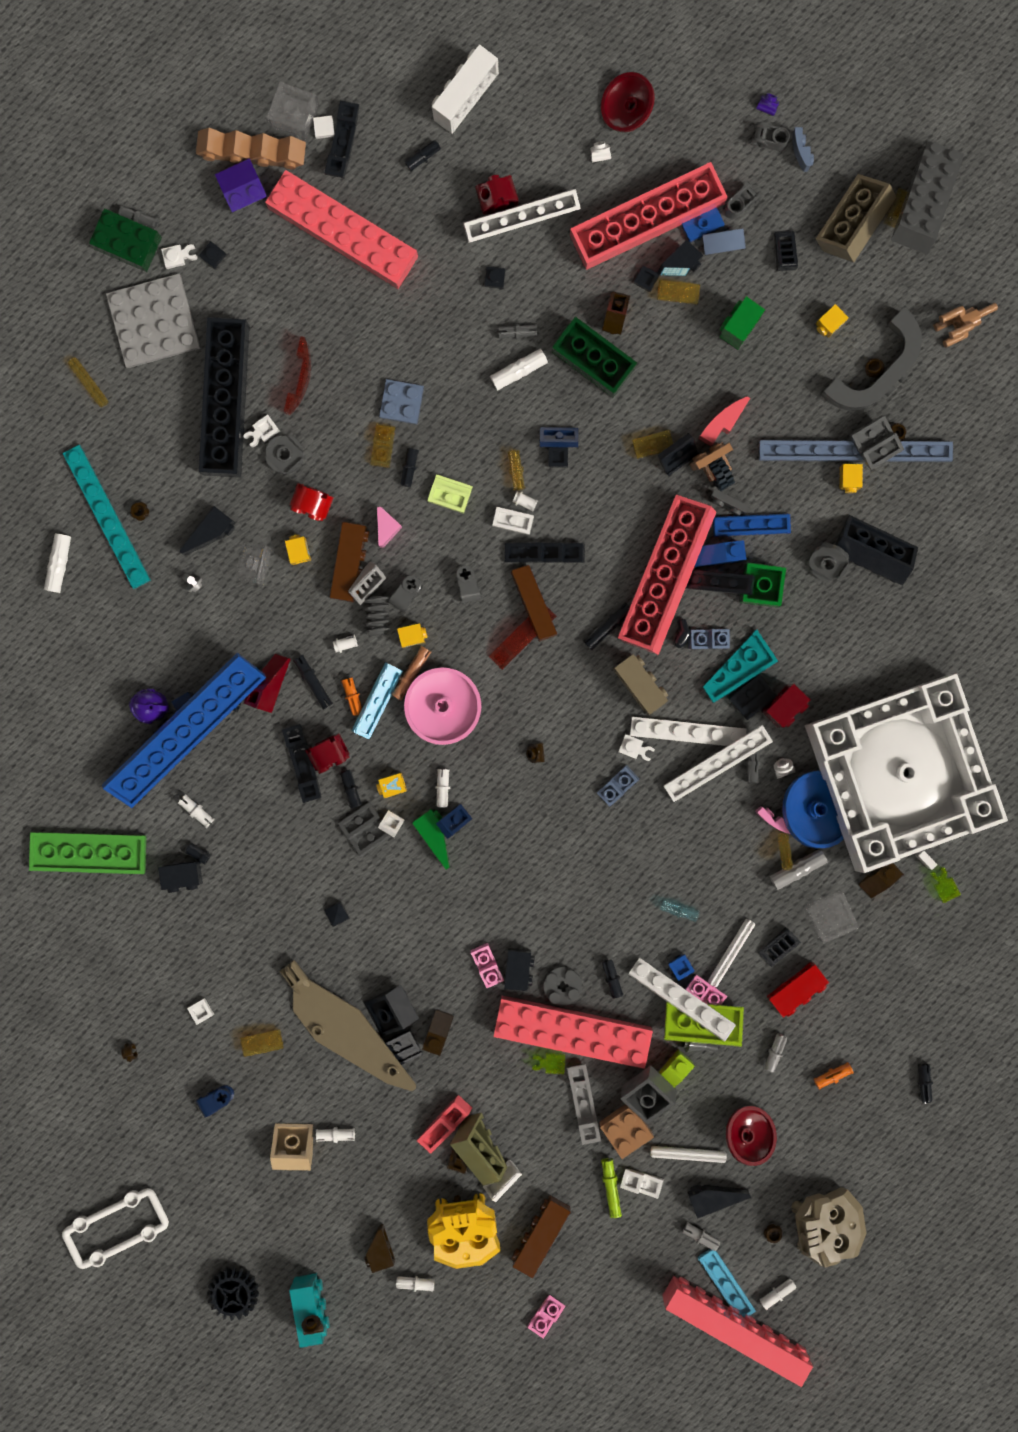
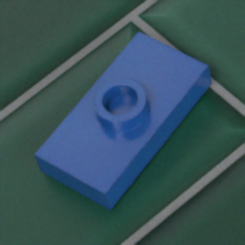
[681,207,725,242]

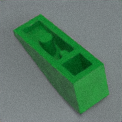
[412,809,450,870]

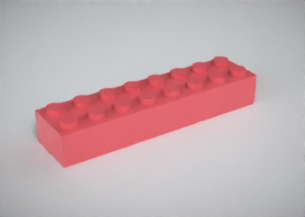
[570,162,727,270]
[265,170,418,289]
[618,495,716,655]
[494,995,653,1069]
[662,1276,813,1387]

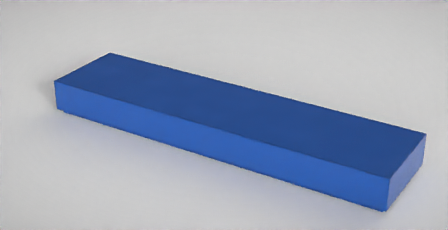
[713,514,791,537]

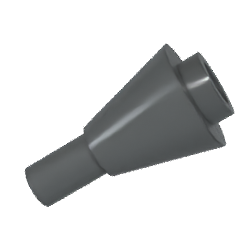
[682,1042,718,1052]

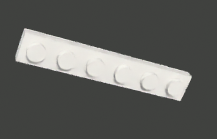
[630,717,747,746]
[664,725,773,802]
[628,958,736,1042]

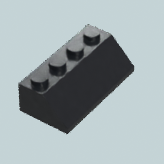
[835,515,918,586]

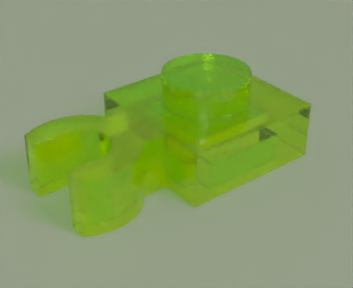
[930,866,961,903]
[532,1053,565,1074]

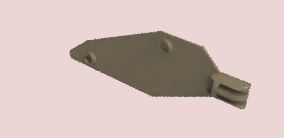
[279,960,416,1091]

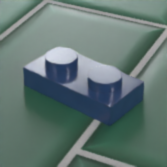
[540,427,578,447]
[436,804,472,839]

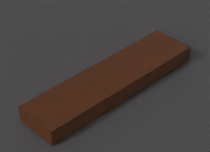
[511,565,557,642]

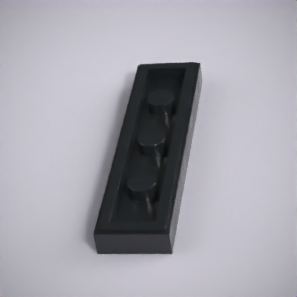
[685,570,755,595]

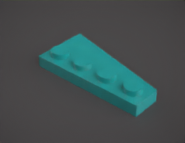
[703,630,778,703]

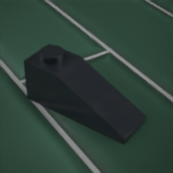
[179,506,236,556]
[687,1184,751,1219]

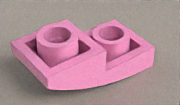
[755,806,791,834]
[470,943,504,988]
[685,974,727,1005]
[527,1295,565,1339]

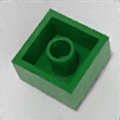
[719,296,765,350]
[740,563,786,608]

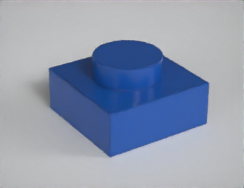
[668,954,695,981]

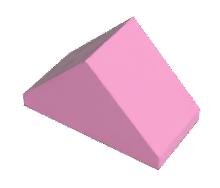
[377,507,402,547]

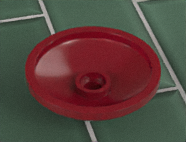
[601,72,655,132]
[726,1106,777,1166]

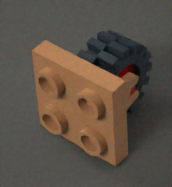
[689,442,735,491]

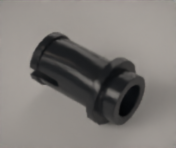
[185,843,211,865]

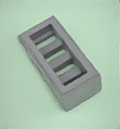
[348,562,386,605]

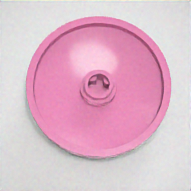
[404,668,481,745]

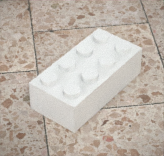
[432,44,499,134]

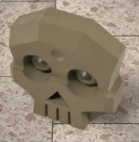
[791,1187,867,1267]

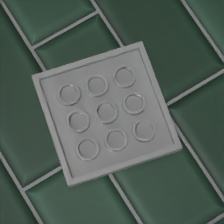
[106,273,201,369]

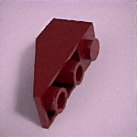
[243,654,290,713]

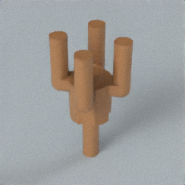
[933,303,998,348]

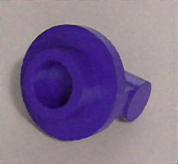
[756,93,779,116]

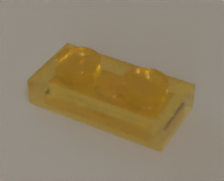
[632,430,673,459]

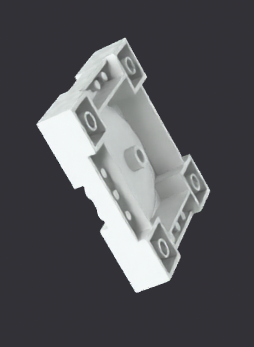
[805,674,1008,873]

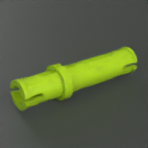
[601,1158,622,1218]

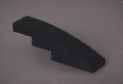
[505,542,585,563]

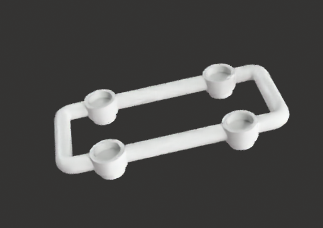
[62,1188,169,1269]

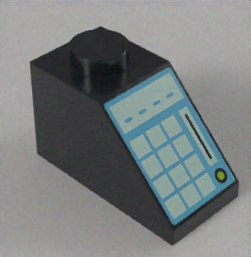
[657,240,703,276]

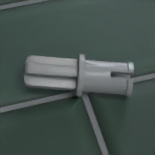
[764,1033,787,1072]
[682,1222,720,1251]

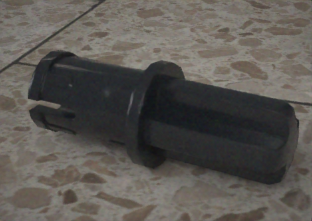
[404,140,441,172]
[400,448,419,487]
[340,770,362,809]
[602,959,624,999]
[918,1063,933,1103]

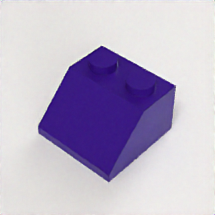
[215,158,267,212]

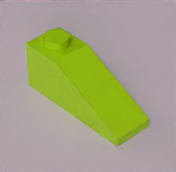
[658,1049,695,1088]

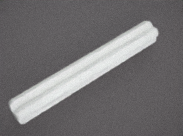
[708,919,755,987]
[650,1146,727,1163]

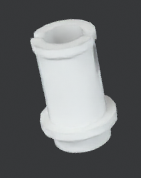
[512,491,538,512]
[333,634,358,653]

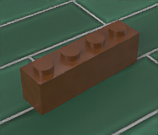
[330,522,370,603]
[511,1195,571,1279]

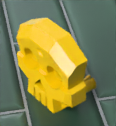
[427,1193,500,1269]

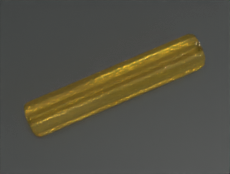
[68,357,109,408]

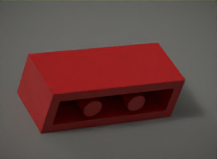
[767,962,829,1018]

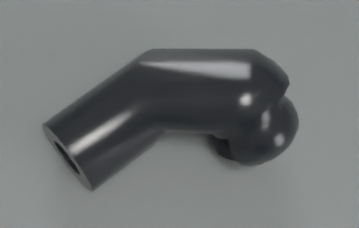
[674,619,690,648]

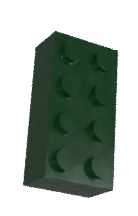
[552,317,637,398]

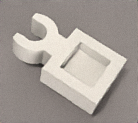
[161,244,197,269]
[244,414,280,447]
[618,734,655,761]

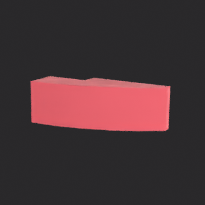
[698,397,750,446]
[417,1095,472,1154]

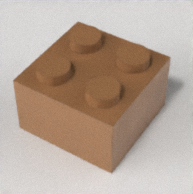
[599,1104,654,1159]

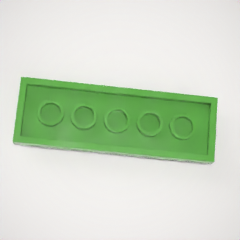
[29,832,146,874]

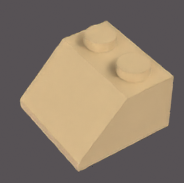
[270,1123,313,1171]

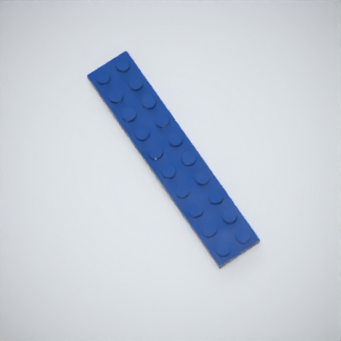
[102,653,266,808]

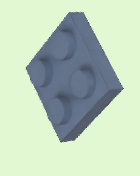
[379,379,424,425]

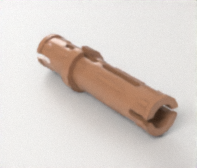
[391,646,432,701]

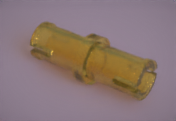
[507,450,525,491]

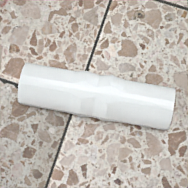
[490,348,548,391]
[44,533,71,593]

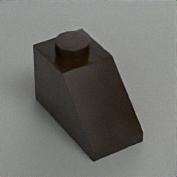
[602,291,630,335]
[858,863,904,899]
[422,1010,454,1056]
[364,1224,395,1273]

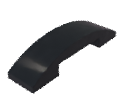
[324,100,359,178]
[282,724,322,803]

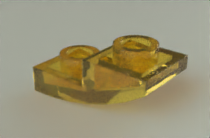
[657,280,700,304]
[370,424,395,468]
[240,1029,284,1057]

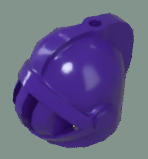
[129,689,169,724]

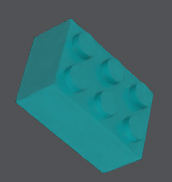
[289,1273,330,1348]

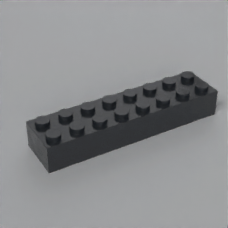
[199,317,250,478]

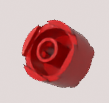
[290,483,334,521]

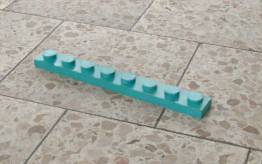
[63,445,151,589]

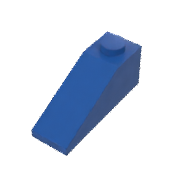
[694,540,746,567]

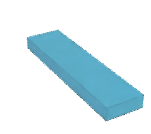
[351,662,403,739]
[698,1249,756,1318]

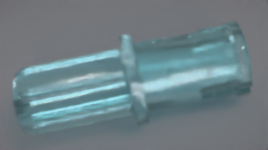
[660,900,699,922]

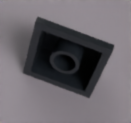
[364,985,419,1036]

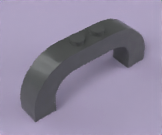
[821,307,922,411]

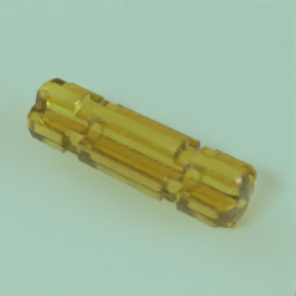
[778,833,793,870]

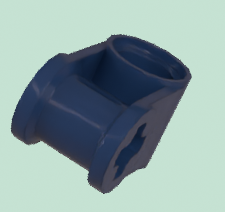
[196,1085,234,1118]

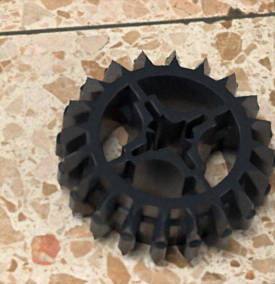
[207,1266,259,1321]

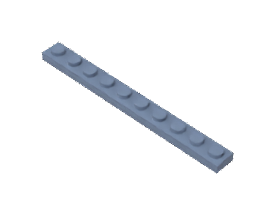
[759,440,953,462]

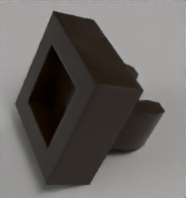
[447,1149,468,1174]

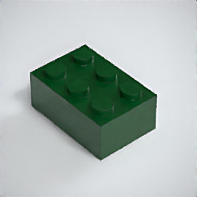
[89,208,162,272]

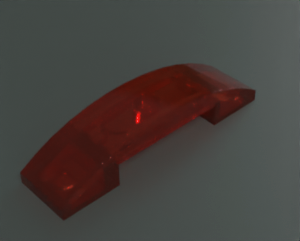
[284,336,311,415]
[489,606,557,670]

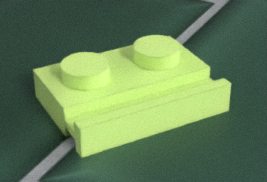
[427,474,473,514]

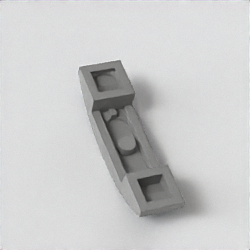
[567,1064,601,1145]

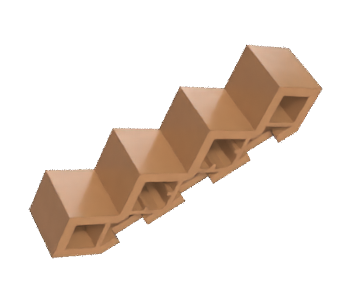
[196,128,306,170]

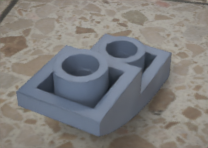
[792,127,814,172]
[703,229,746,255]
[688,629,730,649]
[597,765,639,807]

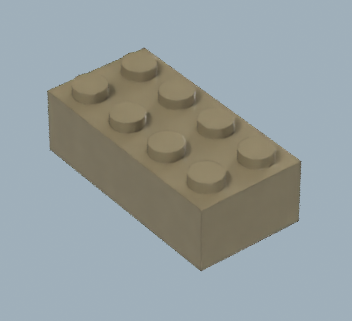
[816,174,897,263]

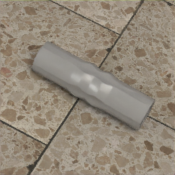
[769,849,828,890]

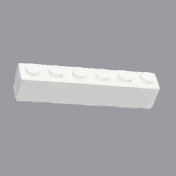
[463,189,581,243]

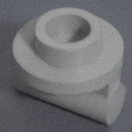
[182,574,202,592]

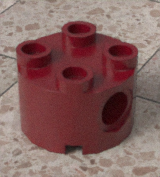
[475,175,519,215]
[305,733,350,774]

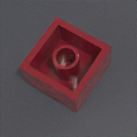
[761,684,810,728]

